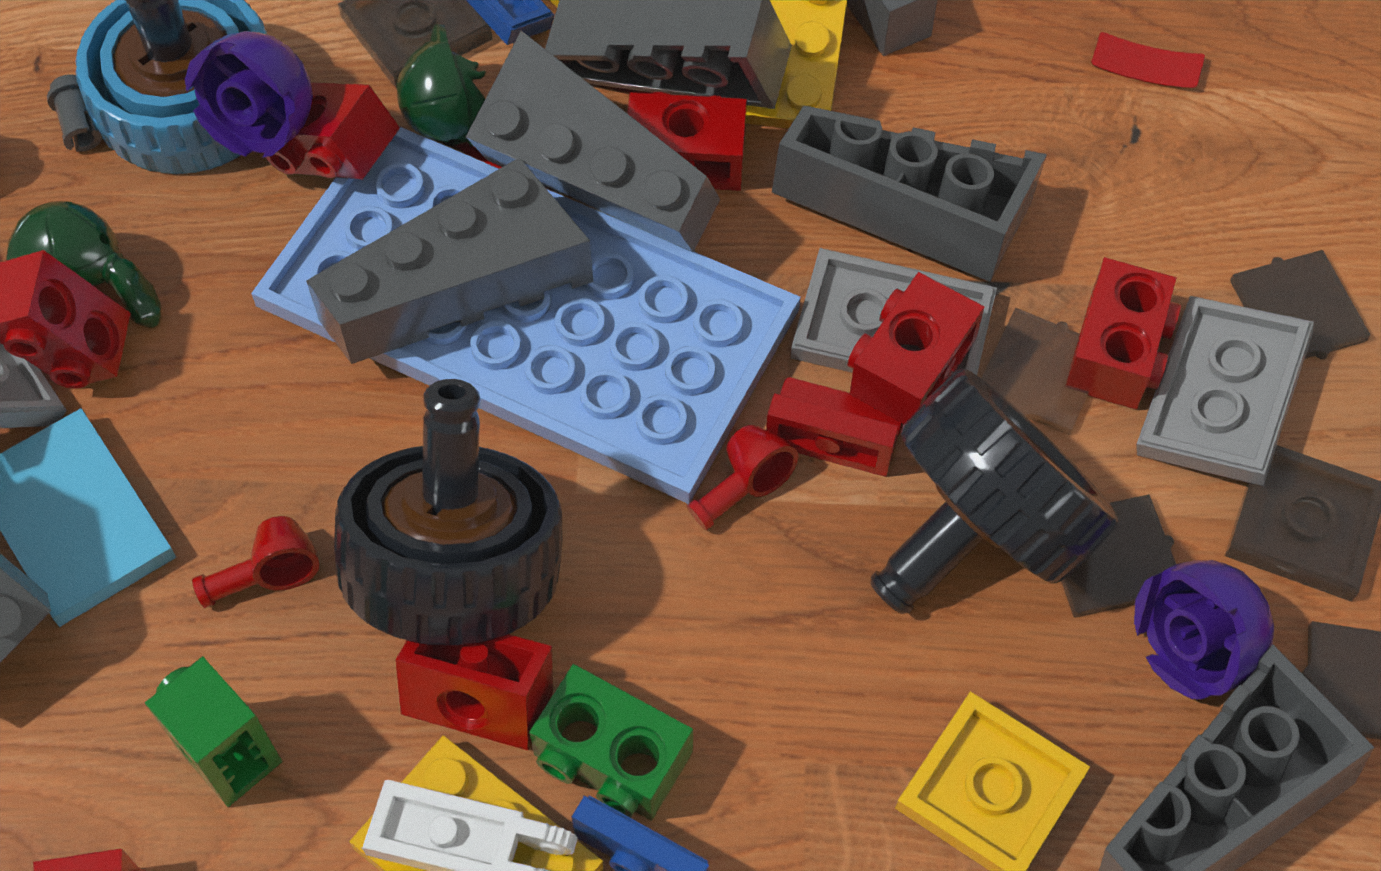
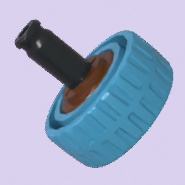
[75,0,268,174]

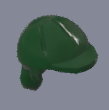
[397,24,486,147]
[6,201,162,328]

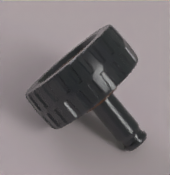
[870,369,1120,614]
[334,379,562,646]

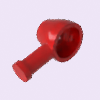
[687,425,799,531]
[192,516,320,608]

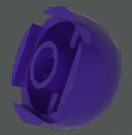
[185,31,313,158]
[1134,560,1274,700]

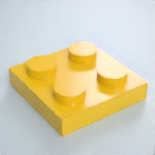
[895,691,1090,871]

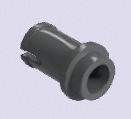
[47,75,102,152]

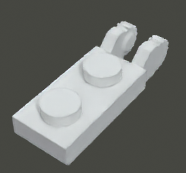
[362,780,578,871]

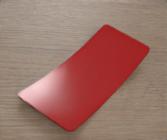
[1091,32,1205,88]

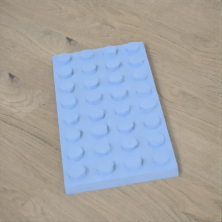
[251,126,801,504]

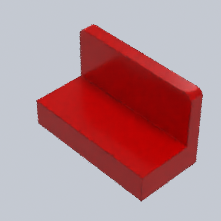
[766,377,902,477]

